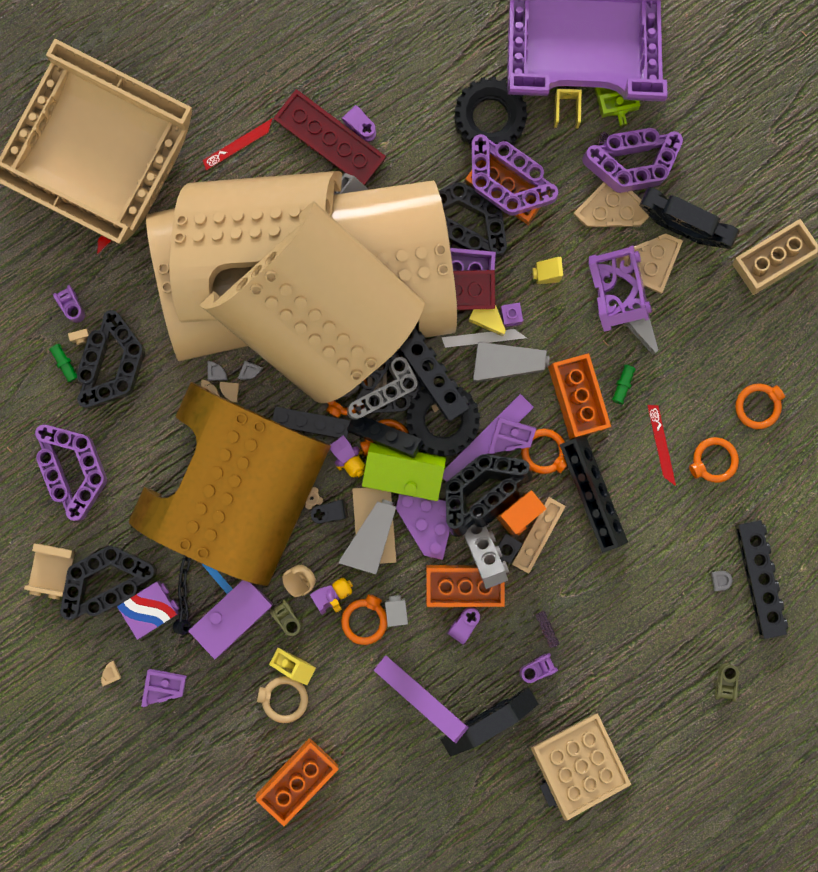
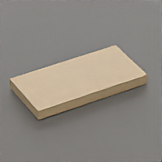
[352,487,396,564]

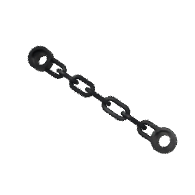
[173,555,191,635]

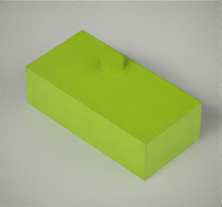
[362,443,446,501]

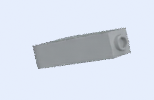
[473,342,549,382]
[339,499,396,574]

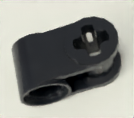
[311,499,349,524]

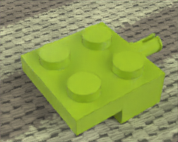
[594,87,641,127]

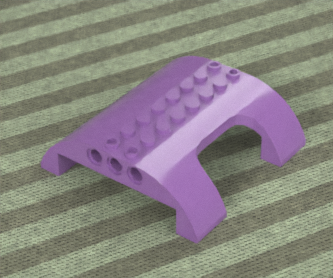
[507,0,667,102]

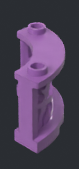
[589,245,652,332]

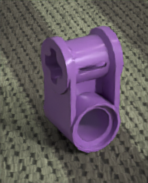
[342,105,376,142]
[53,285,85,323]
[447,607,480,645]
[519,653,558,683]

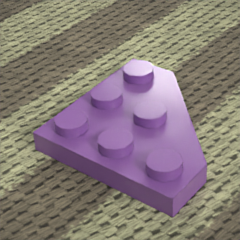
[396,494,456,560]

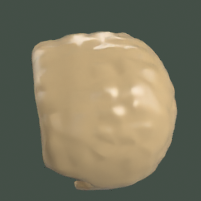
[282,565,316,597]

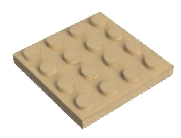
[531,713,631,820]

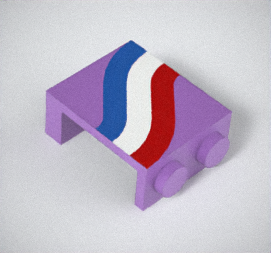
[117,581,180,640]

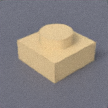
[68,329,91,345]

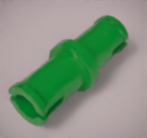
[49,344,77,383]
[612,365,636,405]

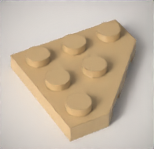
[573,179,649,227]
[611,233,683,294]

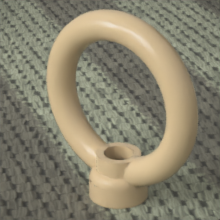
[257,676,308,723]

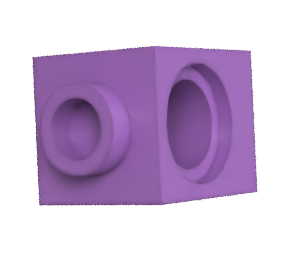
[500,303,523,327]

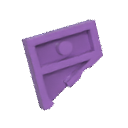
[488,417,536,454]
[141,669,187,707]

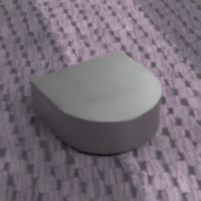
[710,571,732,591]

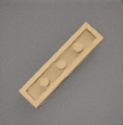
[512,497,566,574]

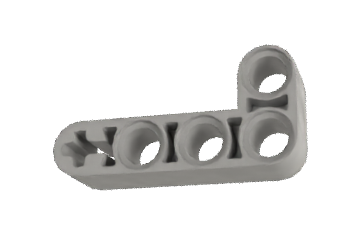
[347,357,417,419]

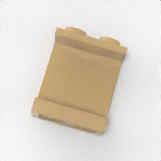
[24,543,76,600]

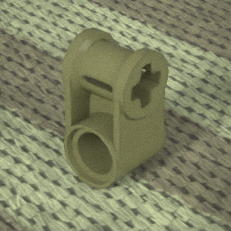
[269,599,302,636]
[715,663,739,702]

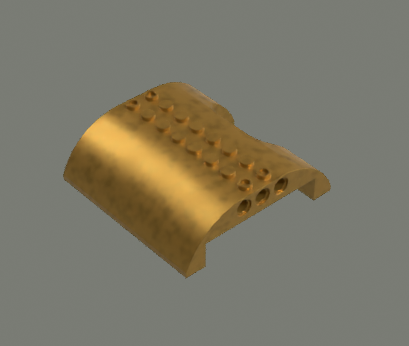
[129,382,331,586]

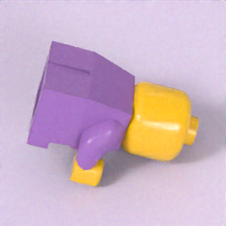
[330,435,366,478]
[310,578,353,615]

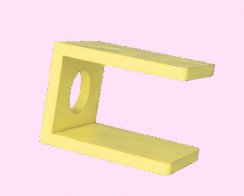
[554,89,582,129]

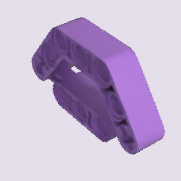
[582,128,683,193]
[472,134,558,216]
[35,425,107,521]

